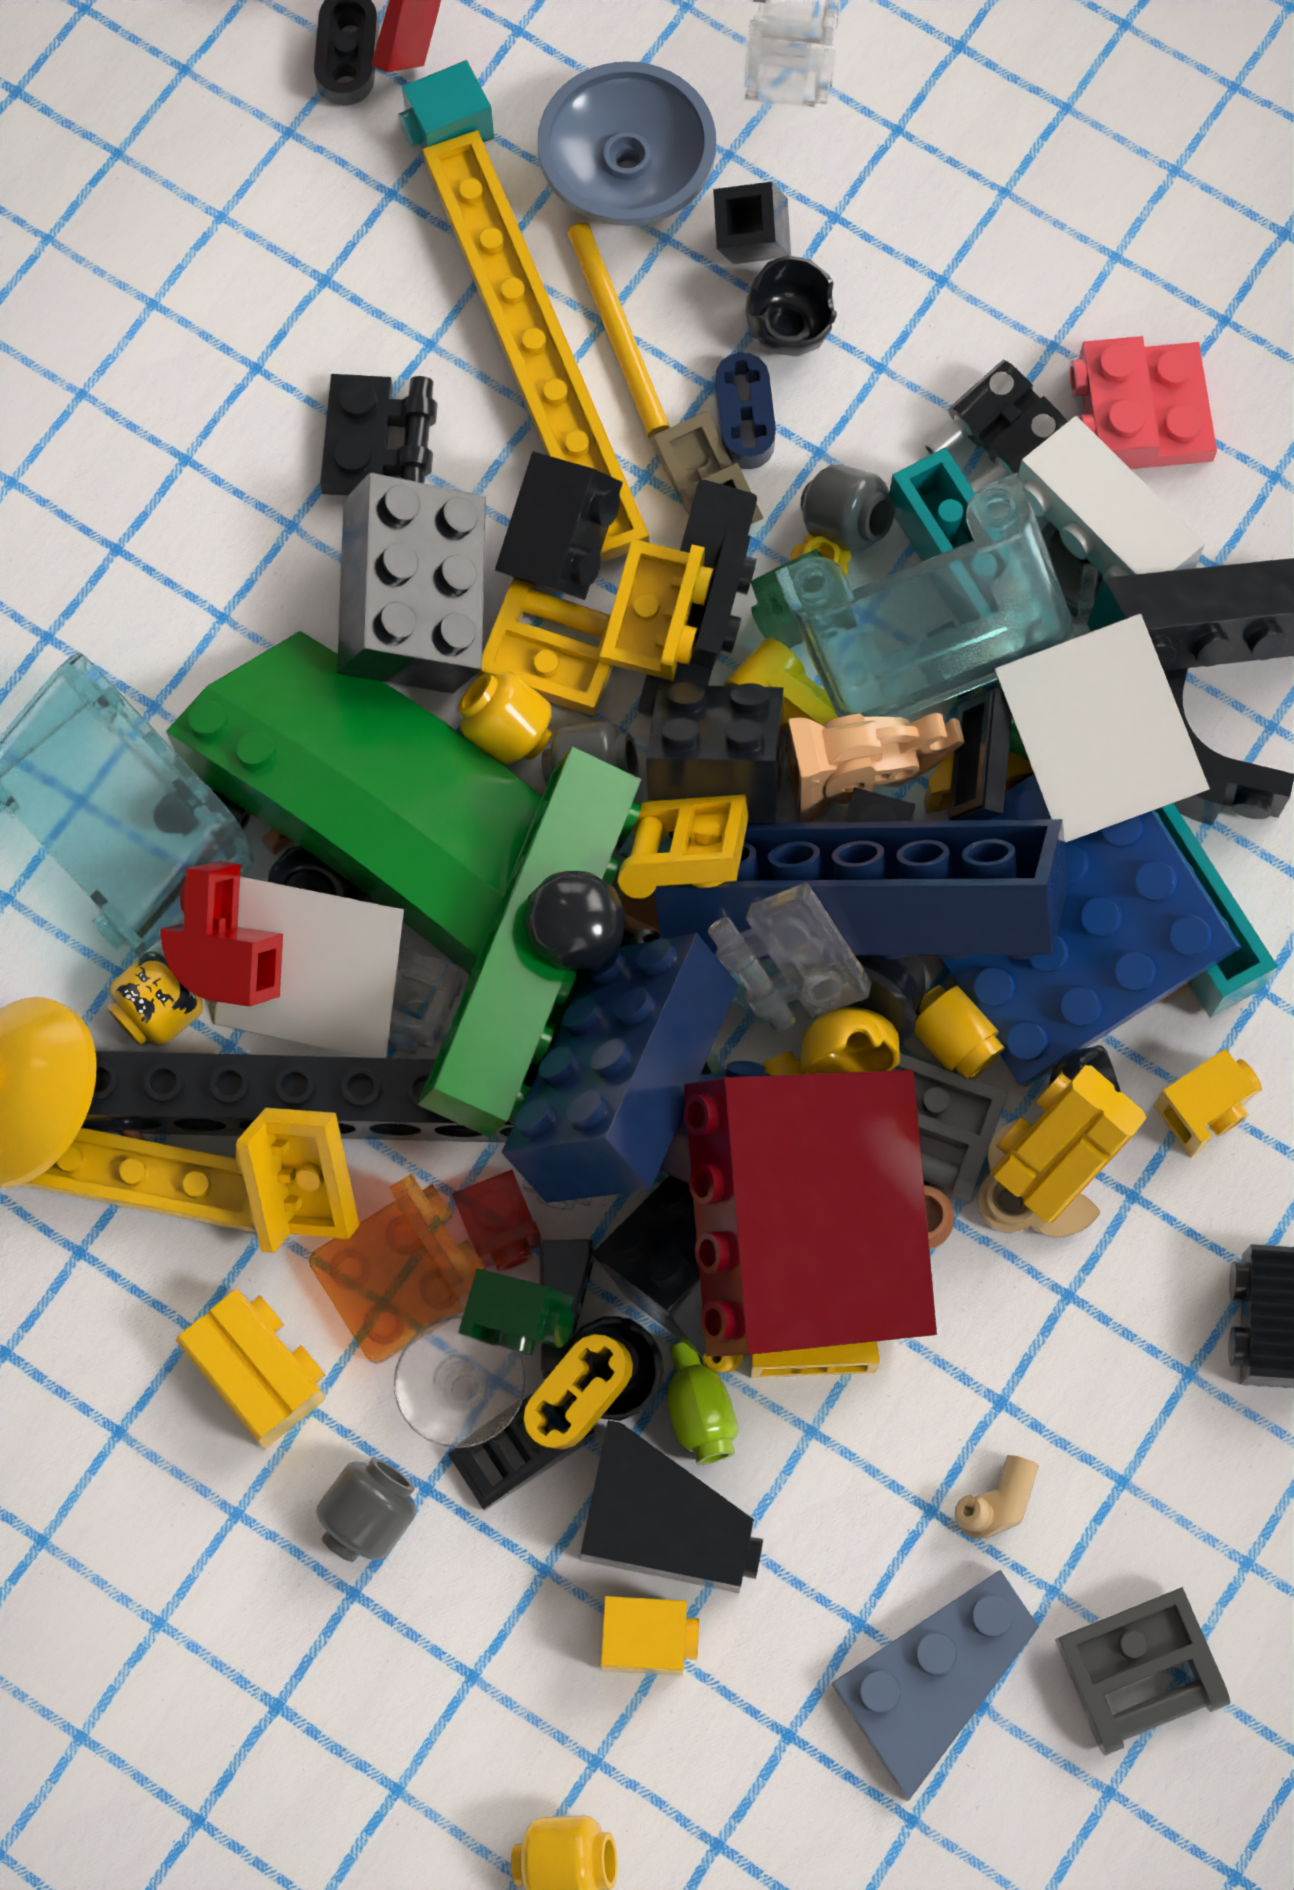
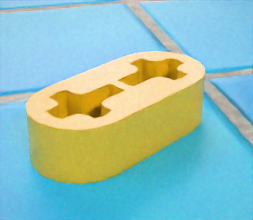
[524,1334,633,1449]

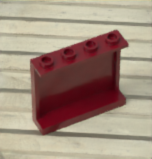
[684,1070,937,1357]

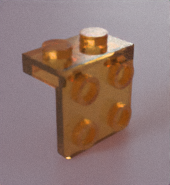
[309,1173,487,1364]

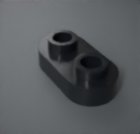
[314,0,379,106]

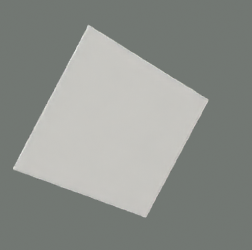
[995,614,1210,843]
[214,876,404,1058]

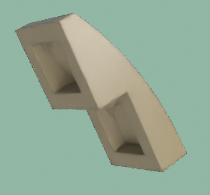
[650,411,763,524]

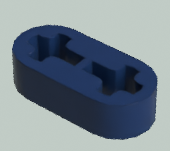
[715,352,776,469]

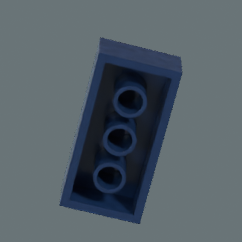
[501,933,739,1203]

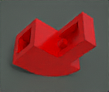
[160,861,283,1007]

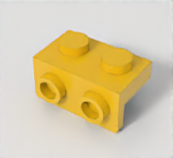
[600,539,714,681]
[236,1108,360,1253]

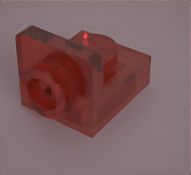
[452,1169,542,1271]

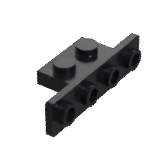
[637,480,757,717]

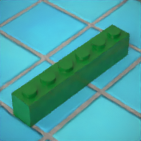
[417,746,642,1137]

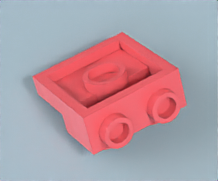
[1070,336,1217,469]

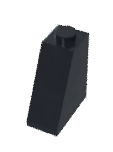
[580,1420,764,1593]

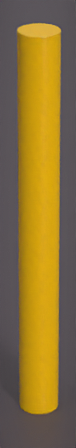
[567,222,670,438]

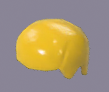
[800,1007,900,1074]

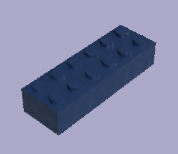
[654,819,1069,960]

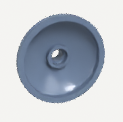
[538,61,716,226]

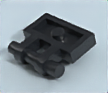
[320,374,438,496]

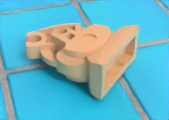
[788,713,965,823]

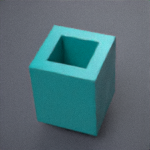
[398,60,494,149]

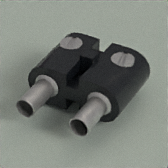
[925,360,1068,502]

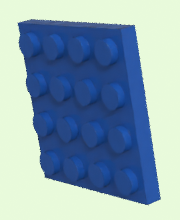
[940,774,1242,1086]

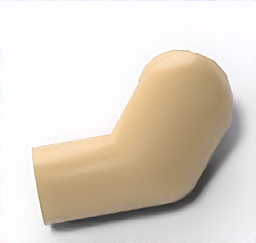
[955,1455,1039,1539]

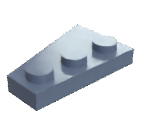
[831,1570,1039,1801]

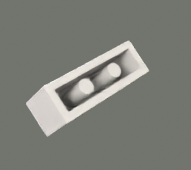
[1015,416,1205,579]

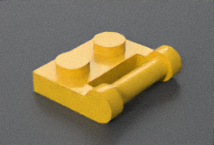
[477,578,614,717]
[618,794,748,899]

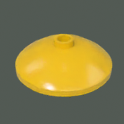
[0,997,97,1188]

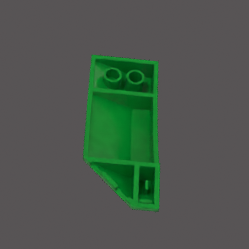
[166,631,586,1037]

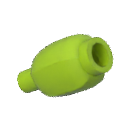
[667,1342,739,1465]

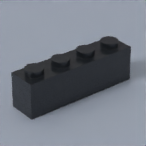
[1086,558,1294,671]

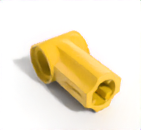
[724,638,854,734]

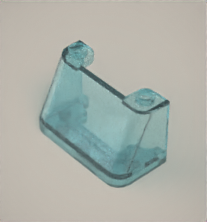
[775,472,1074,718]
[0,651,254,958]

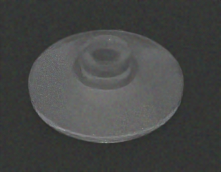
[393,1315,526,1448]

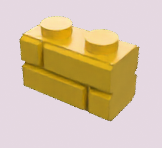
[992,1065,1147,1224]
[176,1289,326,1449]

